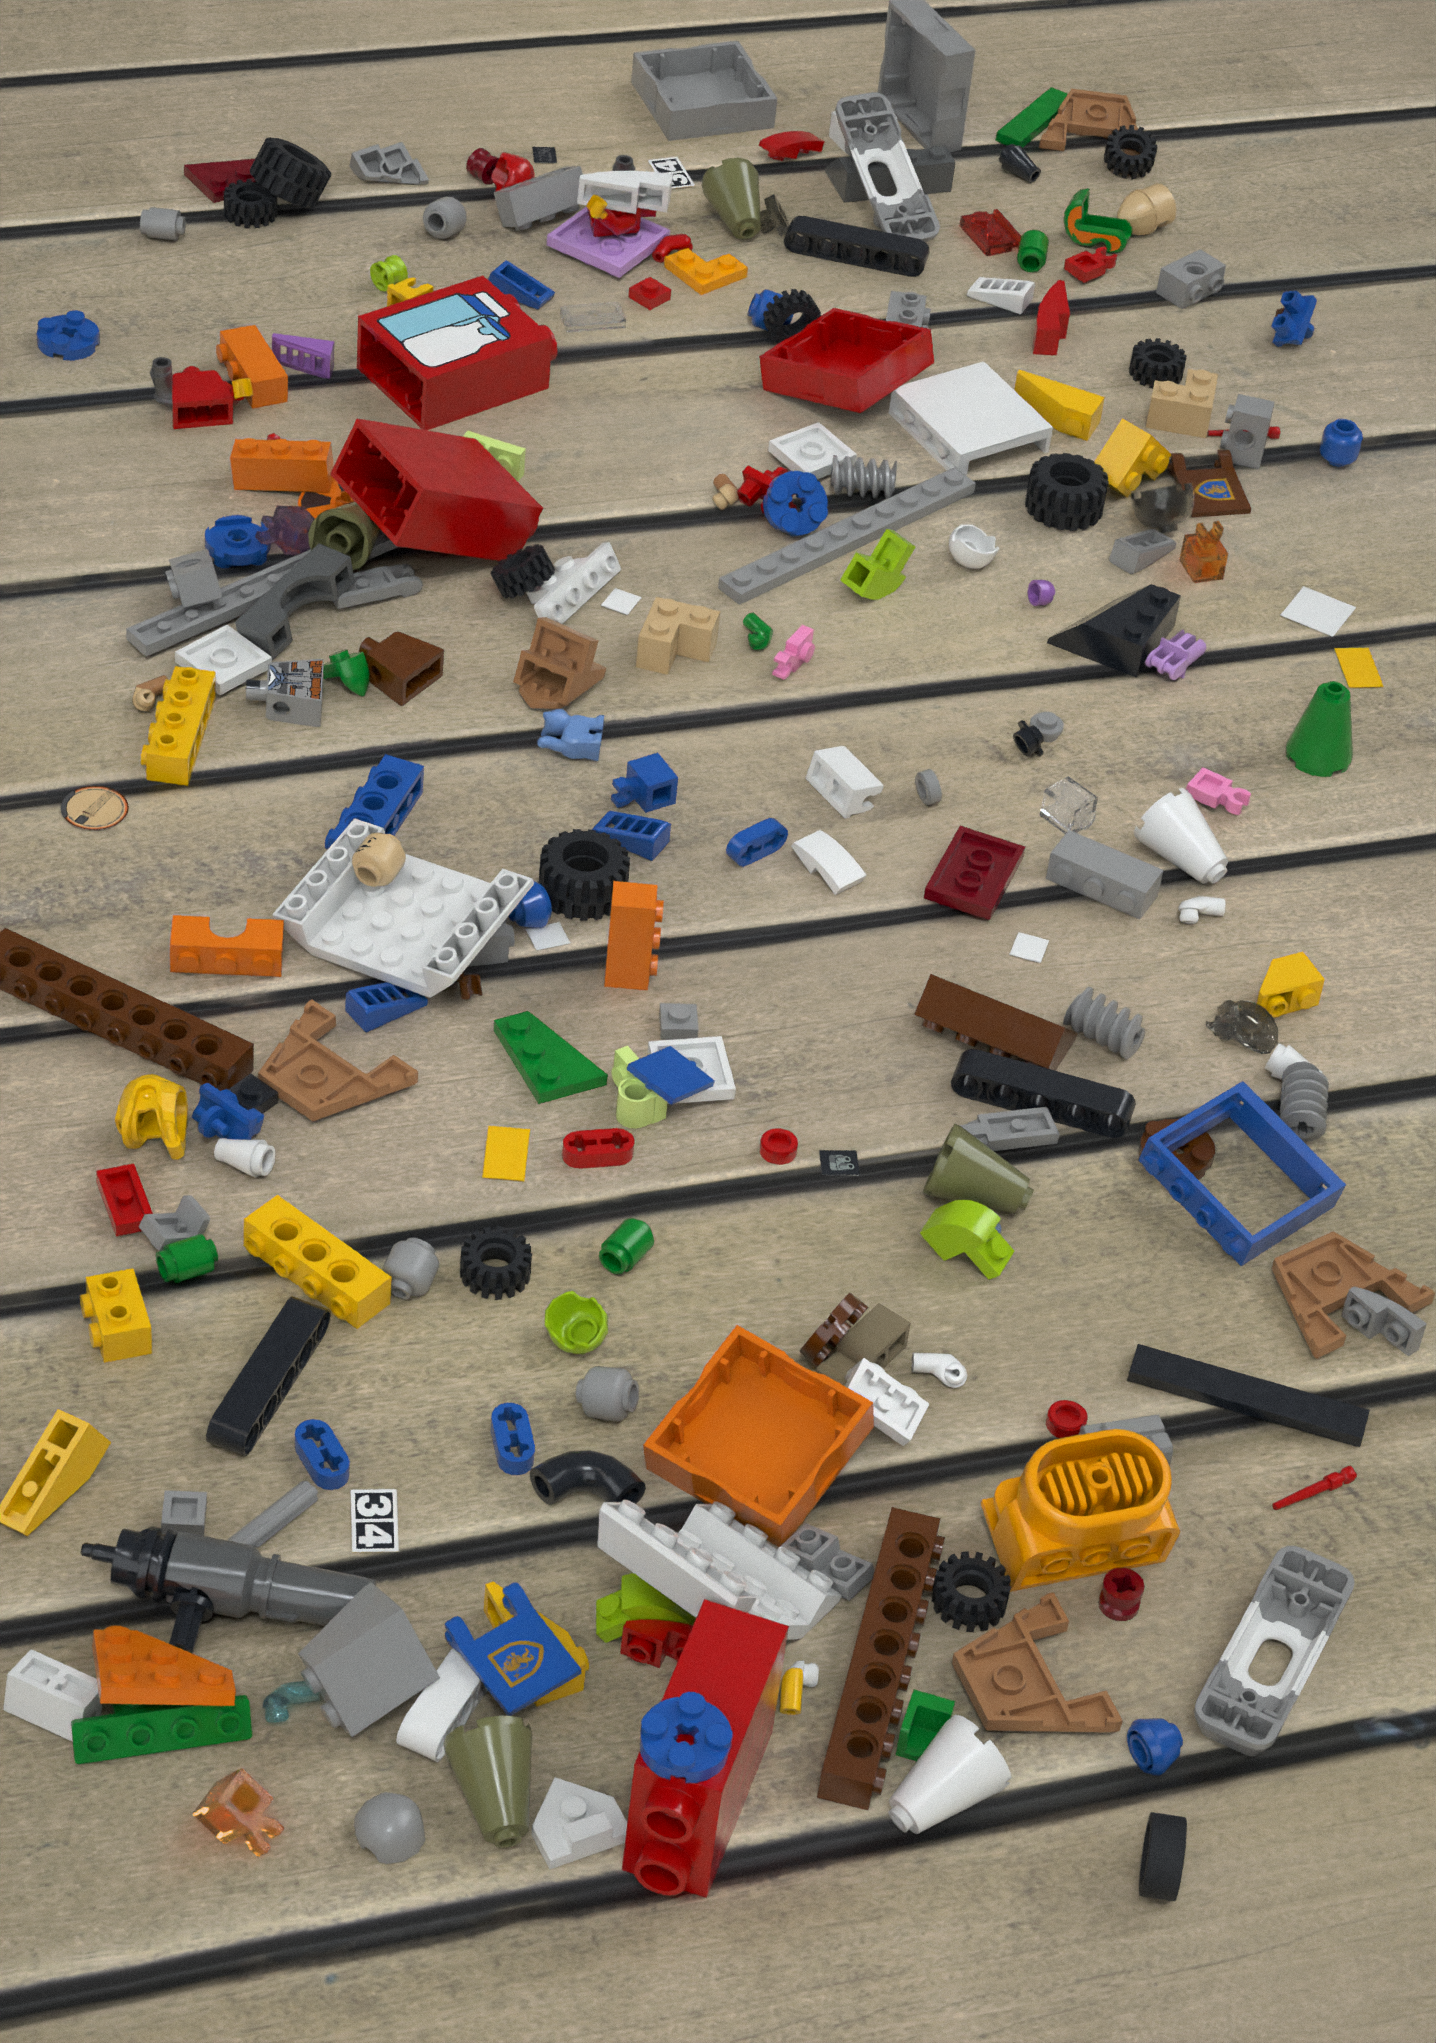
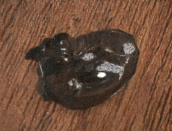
[1206,1000,1278,1054]

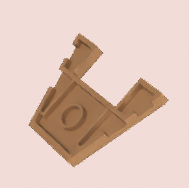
[1039,88,1140,156]
[258,999,418,1121]
[1272,1231,1435,1359]
[952,1592,1123,1733]

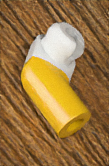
[780,1660,819,1715]

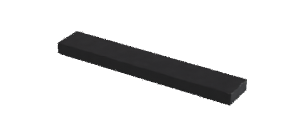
[1127,1344,1370,1447]

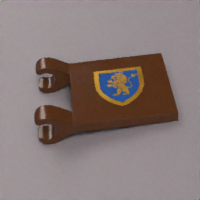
[1167,450,1251,518]

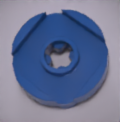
[37,310,100,361]
[763,471,828,536]
[205,515,271,568]
[640,1692,733,1783]

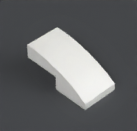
[791,830,867,895]

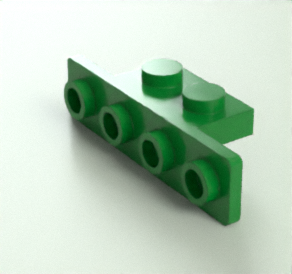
[71,1695,252,1764]

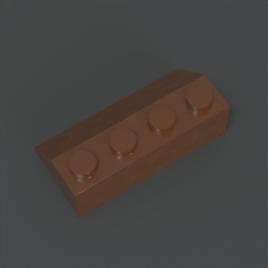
[914,974,1078,1071]

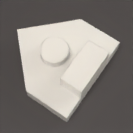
[531,1777,627,1869]

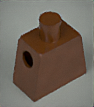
[359,632,444,706]

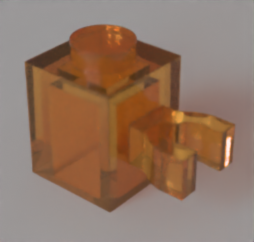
[1179,521,1228,583]
[192,1768,285,1857]

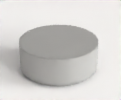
[915,769,942,805]

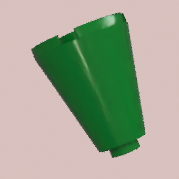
[1286,681,1353,777]

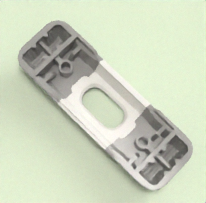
[835,92,940,242]
[1194,1546,1355,1756]

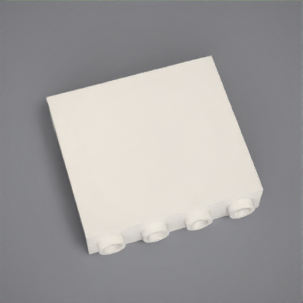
[889,361,1053,476]

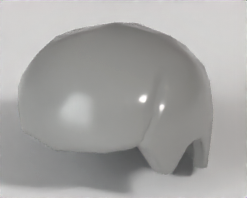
[354,1792,426,1864]

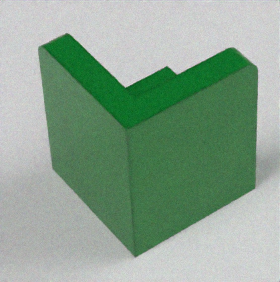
[896,1689,955,1762]

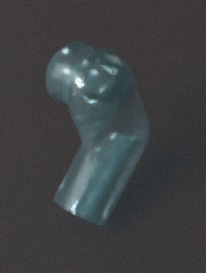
[262,1681,320,1723]

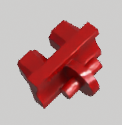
[737,465,797,513]

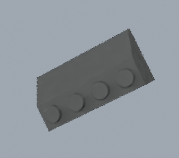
[825,146,956,203]

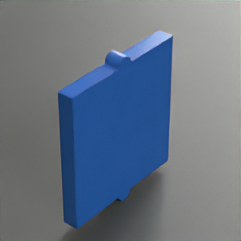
[627,1046,715,1105]

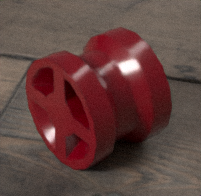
[466,148,499,185]
[1098,1567,1145,1621]

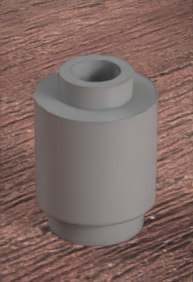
[140,207,186,240]

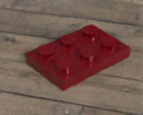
[923,826,1026,920]

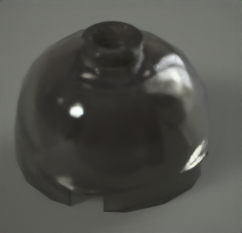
[1130,482,1194,533]

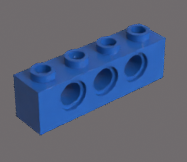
[325,754,424,849]

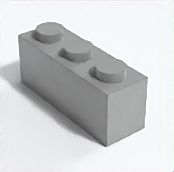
[493,166,583,231]
[1046,830,1163,919]

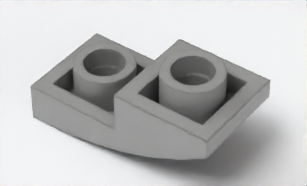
[1341,1286,1427,1357]
[780,1523,874,1601]

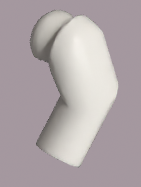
[1178,896,1225,924]
[912,1353,967,1388]

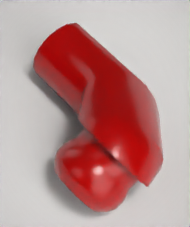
[652,233,693,263]

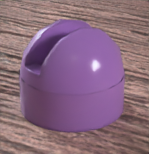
[1028,579,1056,606]

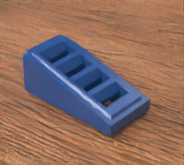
[488,260,555,309]
[592,810,671,861]
[345,982,428,1032]

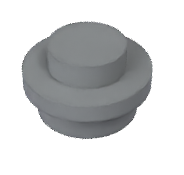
[1030,712,1064,742]

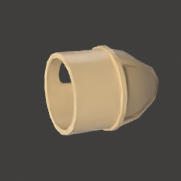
[1117,183,1176,236]

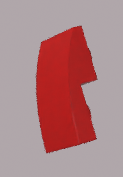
[758,131,825,161]
[620,1620,693,1668]

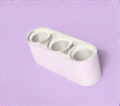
[397,1648,487,1762]

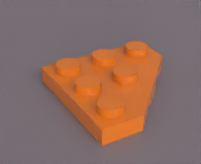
[92,1626,236,1706]

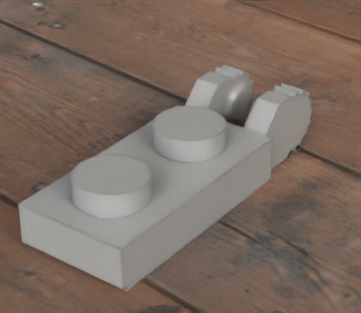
[333,563,423,609]

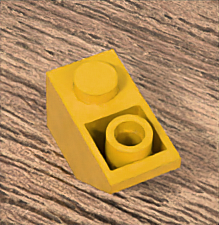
[1253,951,1325,1022]

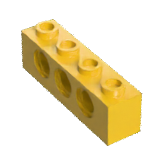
[244,1195,392,1329]

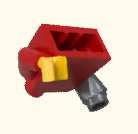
[586,155,657,237]
[150,357,253,429]

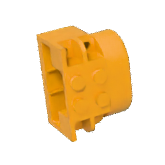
[980,1429,1180,1592]

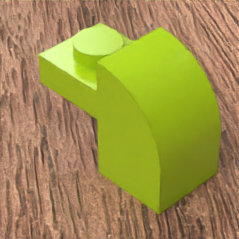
[840,529,915,600]
[920,1200,1015,1280]
[596,1573,696,1643]

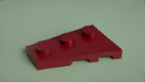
[184,158,256,203]

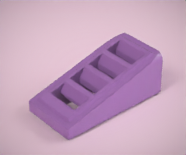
[272,333,335,379]

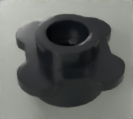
[1013,720,1044,756]

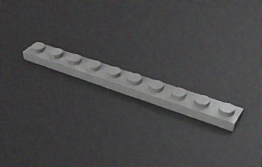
[718,467,976,605]
[126,530,399,657]

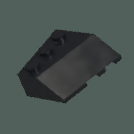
[1047,584,1181,678]

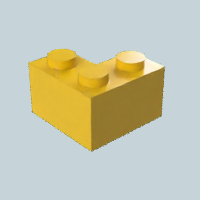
[1095,418,1172,498]

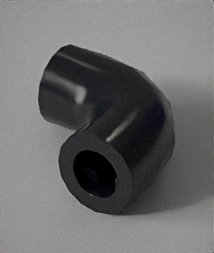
[529,1450,646,1505]

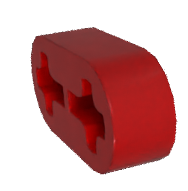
[562,1128,635,1169]

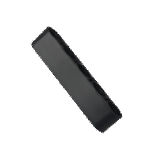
[784,216,930,277]
[951,1049,1136,1138]
[206,1296,331,1456]

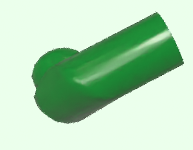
[743,612,773,651]

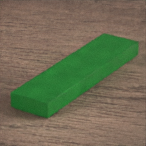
[995,87,1068,148]

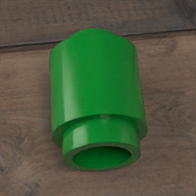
[1017,230,1049,273]
[599,1218,654,1274]
[156,1234,218,1283]

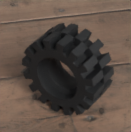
[1104,125,1157,179]
[224,179,277,228]
[763,289,821,344]
[1129,338,1187,389]
[490,544,555,599]
[460,1226,532,1300]
[932,1551,1011,1632]

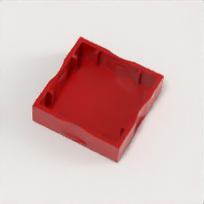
[759,308,934,413]

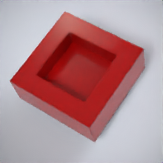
[628,277,671,310]

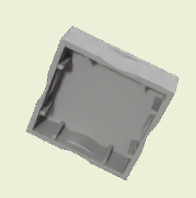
[877,0,976,152]
[631,41,777,141]

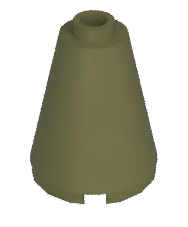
[701,157,761,239]
[308,502,381,570]
[923,1123,1034,1214]
[443,1715,532,1848]

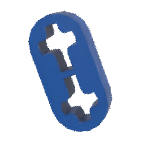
[726,818,788,867]
[491,1403,535,1475]
[294,1419,350,1490]

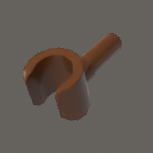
[456,973,483,1000]

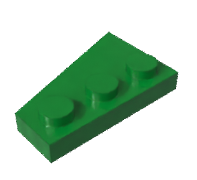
[493,1011,608,1104]

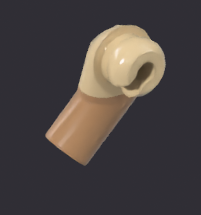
[712,474,739,510]
[132,675,168,712]

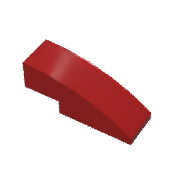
[1033,280,1070,356]

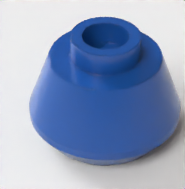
[508,881,552,928]
[1127,1718,1183,1776]

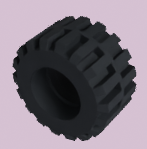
[249,137,332,208]
[1025,453,1109,531]
[538,829,630,921]

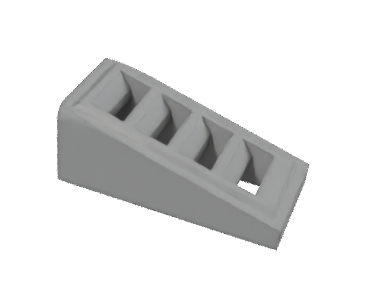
[1110,529,1177,574]

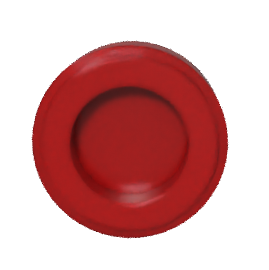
[759,1128,798,1165]
[1046,1400,1088,1438]

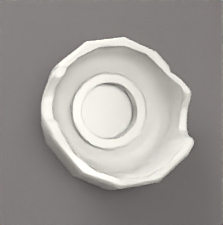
[949,524,1000,569]

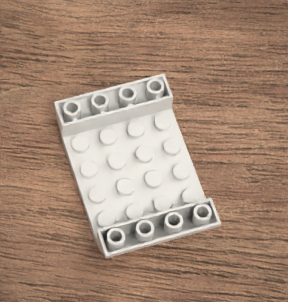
[272,818,534,998]
[598,1500,843,1640]

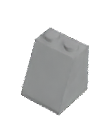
[298,1582,440,1737]

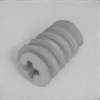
[830,455,897,499]
[1063,987,1145,1059]
[1280,1061,1329,1141]

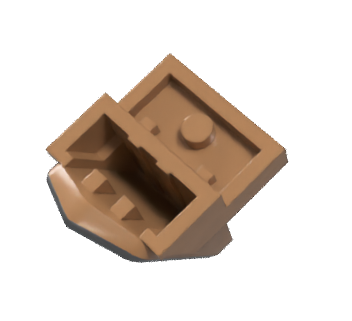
[513,617,607,711]

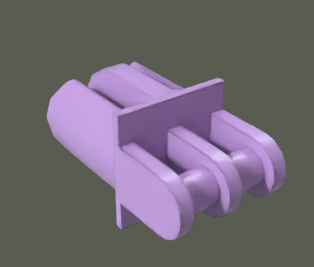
[1145,630,1207,680]

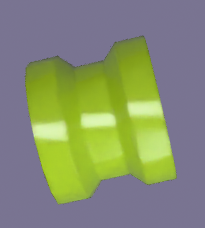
[370,255,408,292]

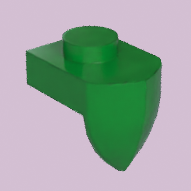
[323,649,370,696]

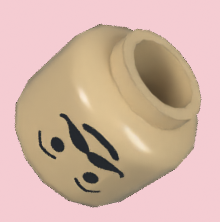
[352,833,406,887]

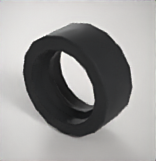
[1139,1812,1187,1902]

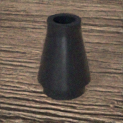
[999,144,1041,183]

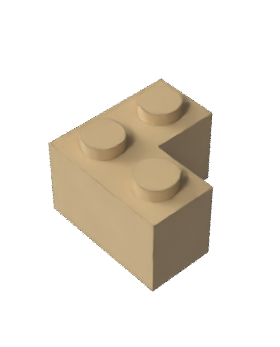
[1146,369,1218,438]
[636,597,720,675]

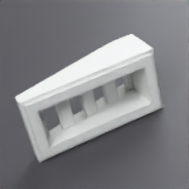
[967,277,1035,314]

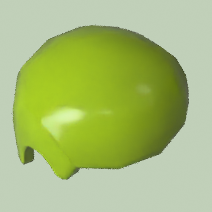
[544,1291,608,1354]

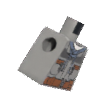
[246,659,324,727]

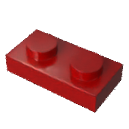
[96,1163,153,1237]

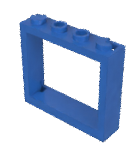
[1138,1081,1346,1266]

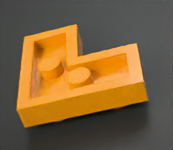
[664,248,748,295]

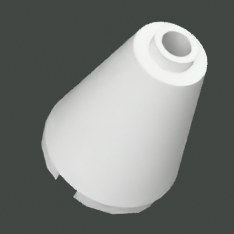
[1134,788,1228,884]
[888,1715,1011,1834]

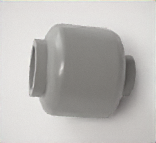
[423,197,466,239]
[382,1238,440,1299]
[576,1366,639,1421]

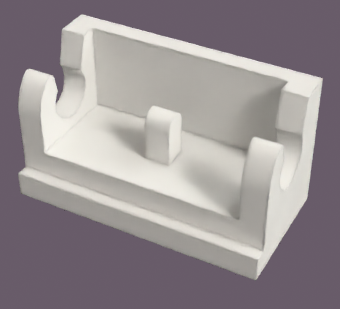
[806,746,884,818]
[3,1649,102,1741]

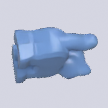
[537,709,605,761]

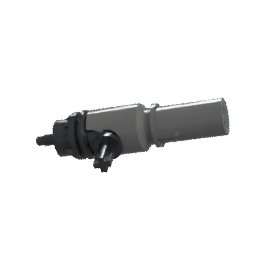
[81,1526,377,1654]

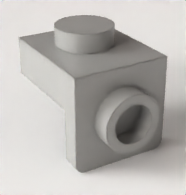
[139,1195,210,1251]

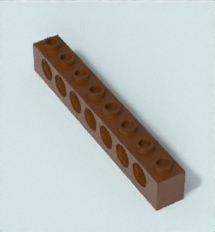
[0,928,254,1091]
[817,1507,945,1810]

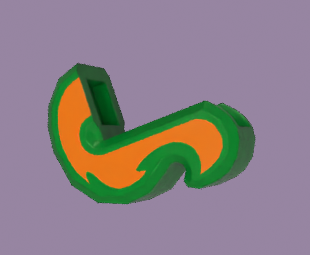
[1063,188,1133,254]

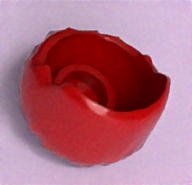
[491,152,535,192]

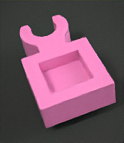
[772,625,815,680]
[1186,767,1251,815]

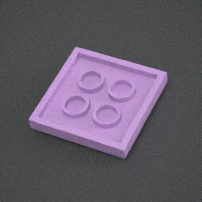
[546,207,670,278]

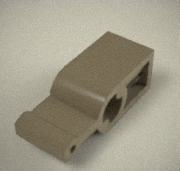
[816,1303,911,1386]

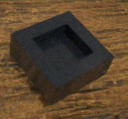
[228,1074,278,1114]

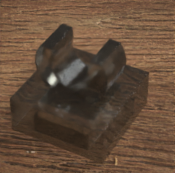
[760,194,789,237]

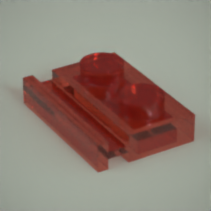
[959,209,1021,257]

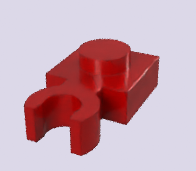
[1064,247,1117,283]

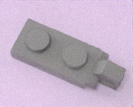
[959,1107,1060,1151]

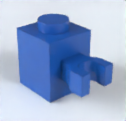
[611,753,678,813]

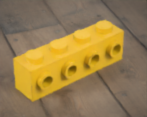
[141,666,216,786]

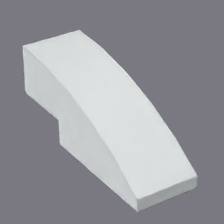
[577,171,673,214]

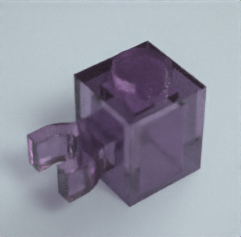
[255,506,315,555]

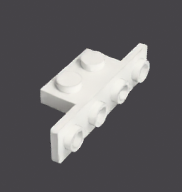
[526,542,621,624]

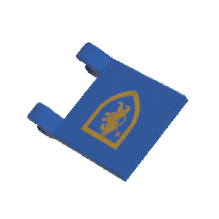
[445,1582,582,1716]

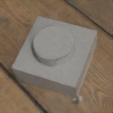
[659,1003,699,1040]
[161,1490,207,1536]

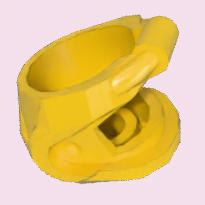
[115,1074,188,1160]

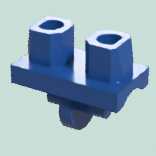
[1272,290,1317,347]
[192,1083,264,1140]

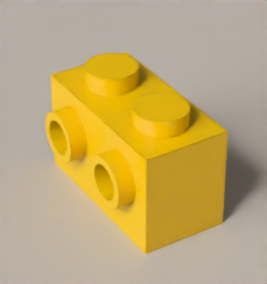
[80,1268,152,1363]

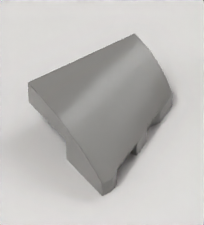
[349,142,429,185]

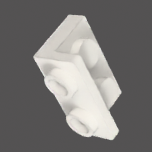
[845,1358,929,1446]

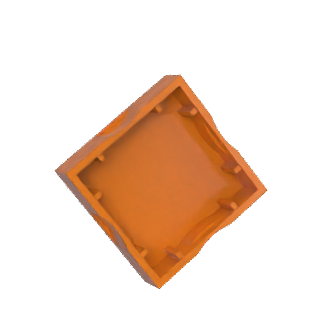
[643,1325,874,1547]

